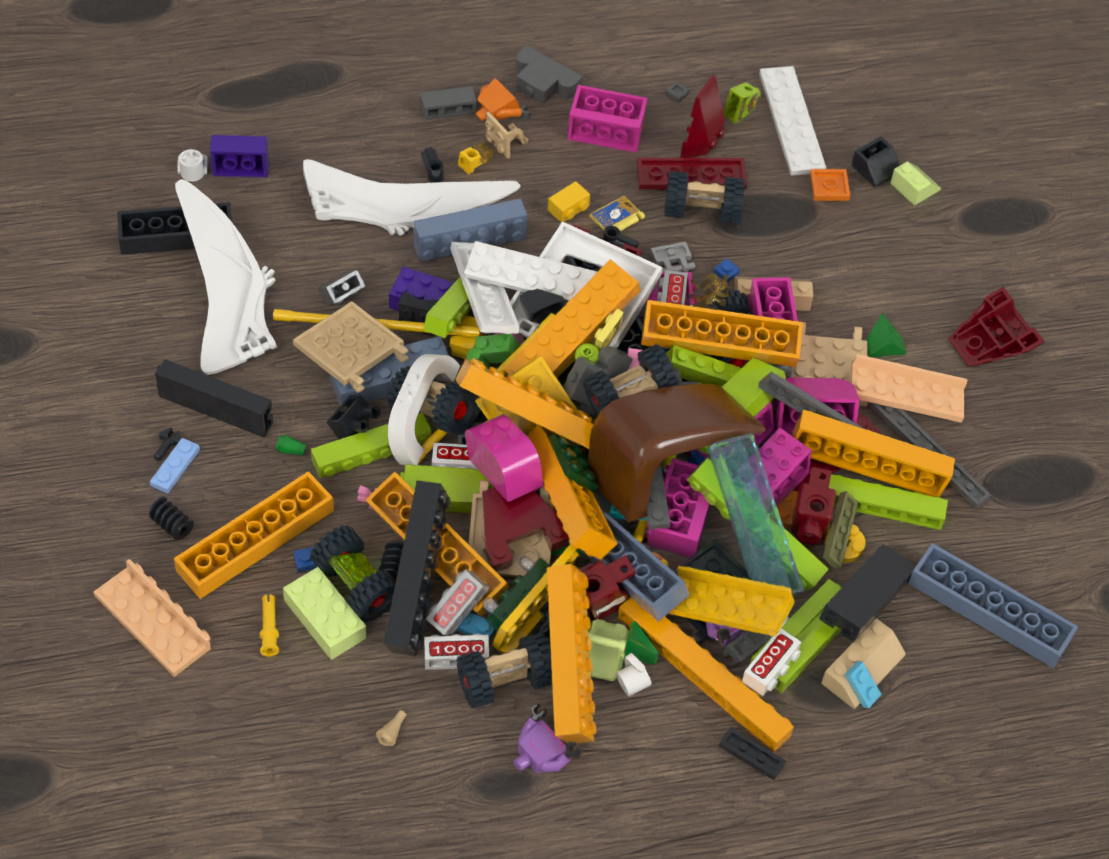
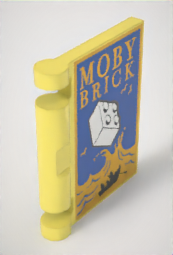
[589,196,645,231]

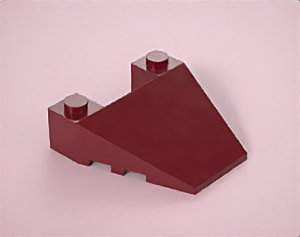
[482,487,570,572]

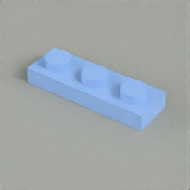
[150,438,200,494]

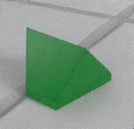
[865,313,906,358]
[624,621,659,665]

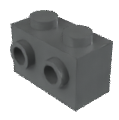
[317,269,365,306]

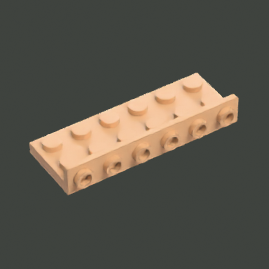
[850,354,967,423]
[94,559,211,677]

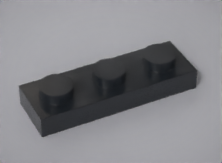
[719,727,786,780]

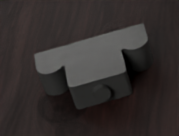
[516,45,583,103]
[563,346,633,421]

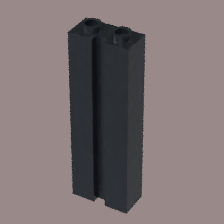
[155,359,273,438]
[819,544,916,643]

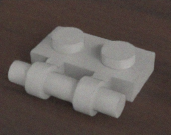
[650,241,695,272]

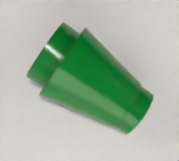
[275,434,306,456]

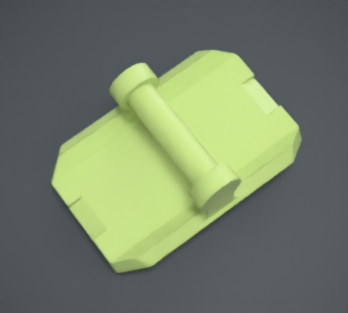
[588,619,629,681]

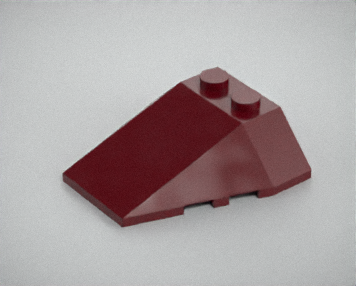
[680,75,726,158]
[949,287,1045,367]

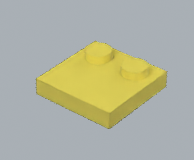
[594,309,624,351]

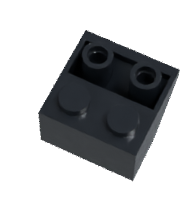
[851,136,900,187]

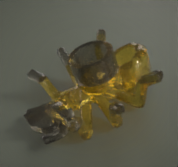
[687,273,730,310]

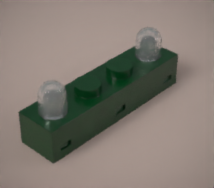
[482,556,551,631]

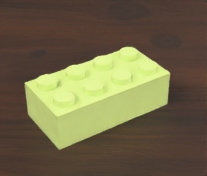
[283,567,366,660]

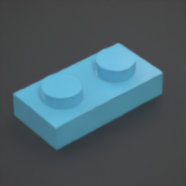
[845,661,882,708]

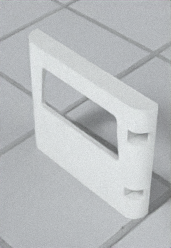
[510,222,662,348]

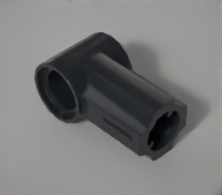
[421,147,444,183]
[602,225,639,248]

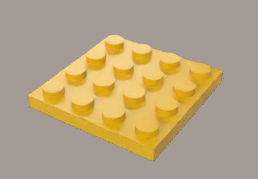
[475,355,578,436]

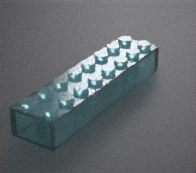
[708,433,804,596]

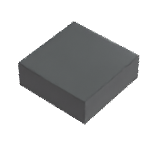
[665,81,690,103]

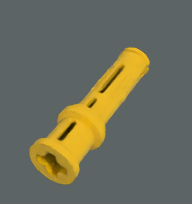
[260,594,279,657]

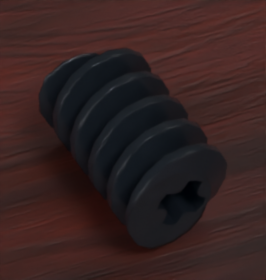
[149,496,194,540]
[379,541,404,580]

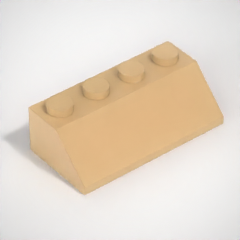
[734,277,813,311]
[821,618,906,710]

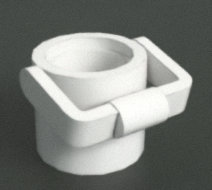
[177,149,208,182]
[616,653,651,697]

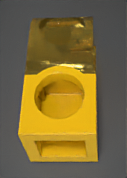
[458,142,494,175]

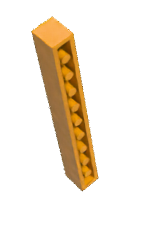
[618,597,794,752]

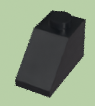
[520,288,565,322]

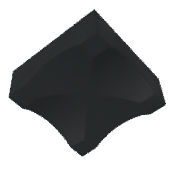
[399,292,439,336]

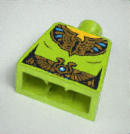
[723,82,761,124]

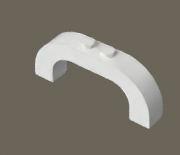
[388,354,460,465]

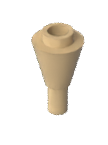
[376,710,406,746]

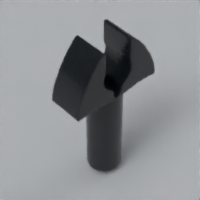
[154,427,180,461]

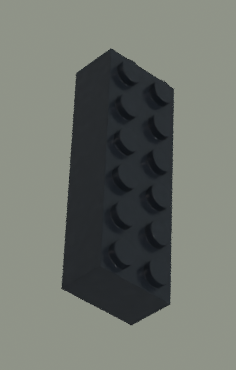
[117,202,232,255]

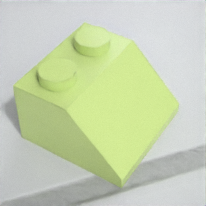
[890,162,941,205]

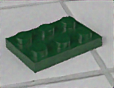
[549,433,598,492]

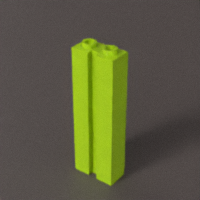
[698,357,786,457]
[400,464,494,513]
[750,579,842,693]

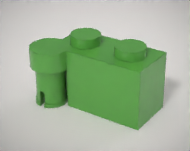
[467,334,521,368]

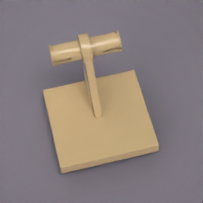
[485,112,528,159]

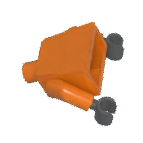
[475,78,531,121]

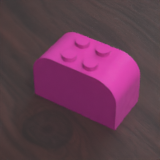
[748,277,798,322]
[773,377,860,433]
[465,414,544,502]

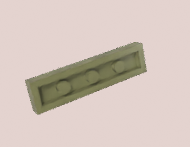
[823,491,858,569]

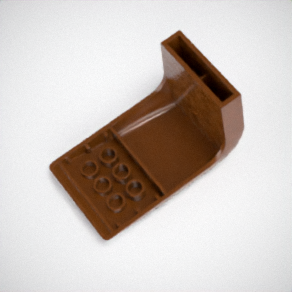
[588,383,766,522]

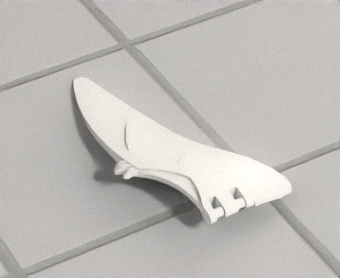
[303,159,520,236]
[175,179,277,375]

